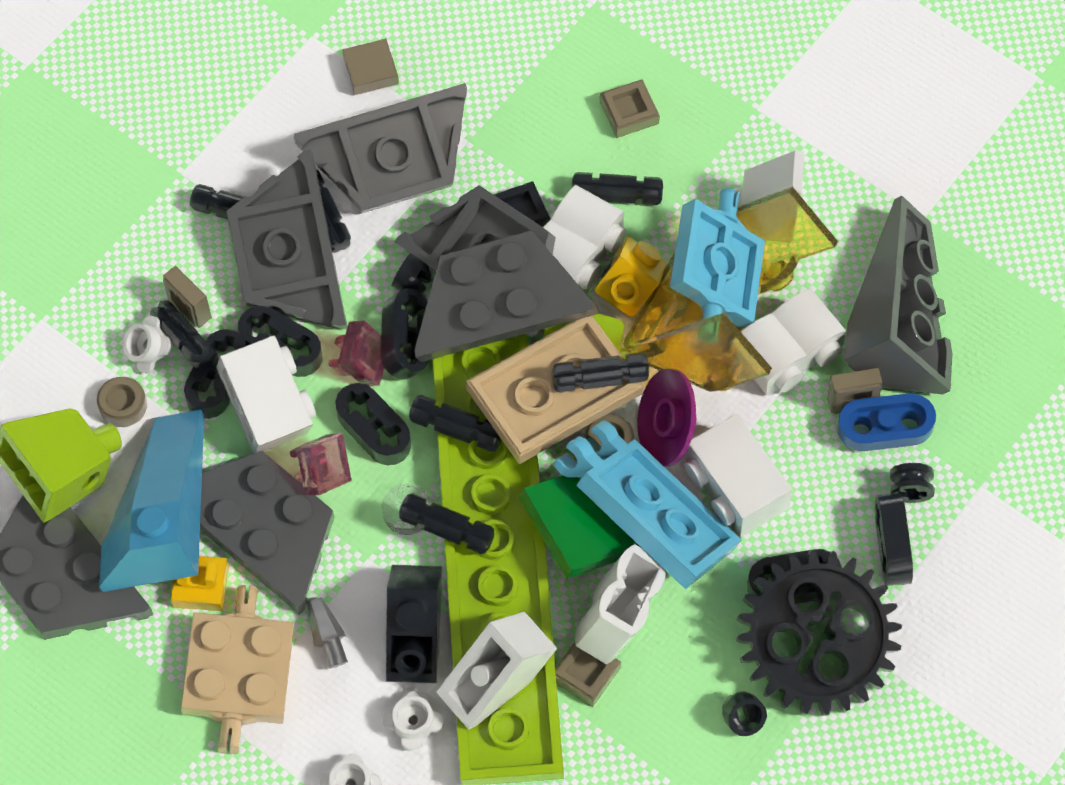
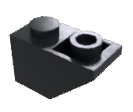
[386,564,442,683]

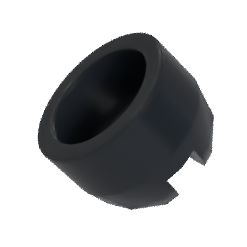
[391,253,432,293]
[722,691,767,736]

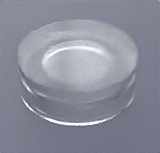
[382,483,431,535]

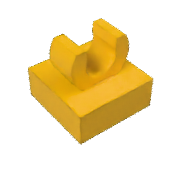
[171,556,229,612]

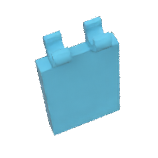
[553,420,742,589]

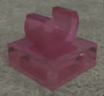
[328,320,384,387]
[290,434,352,495]

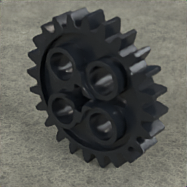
[736,550,902,716]

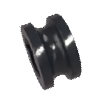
[890,463,935,503]

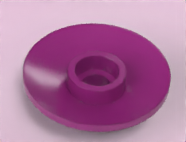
[637,369,697,467]

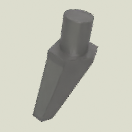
[307,597,348,669]

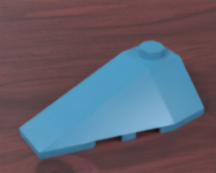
[99,410,204,592]

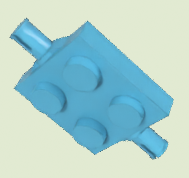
[670,188,765,339]

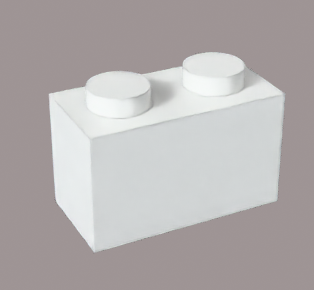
[216,335,316,454]
[684,413,793,538]

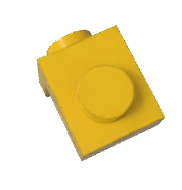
[595,236,667,317]

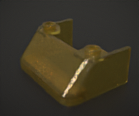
[623,186,838,392]

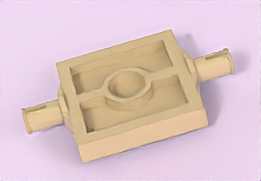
[181,585,294,754]

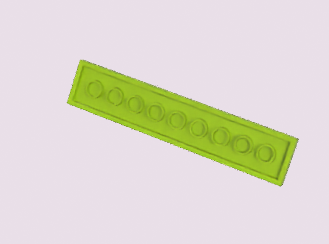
[433,334,564,785]

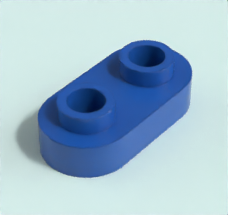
[837,393,936,451]

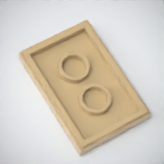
[466,316,644,464]

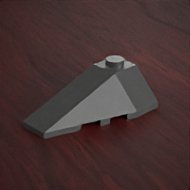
[844,196,953,395]

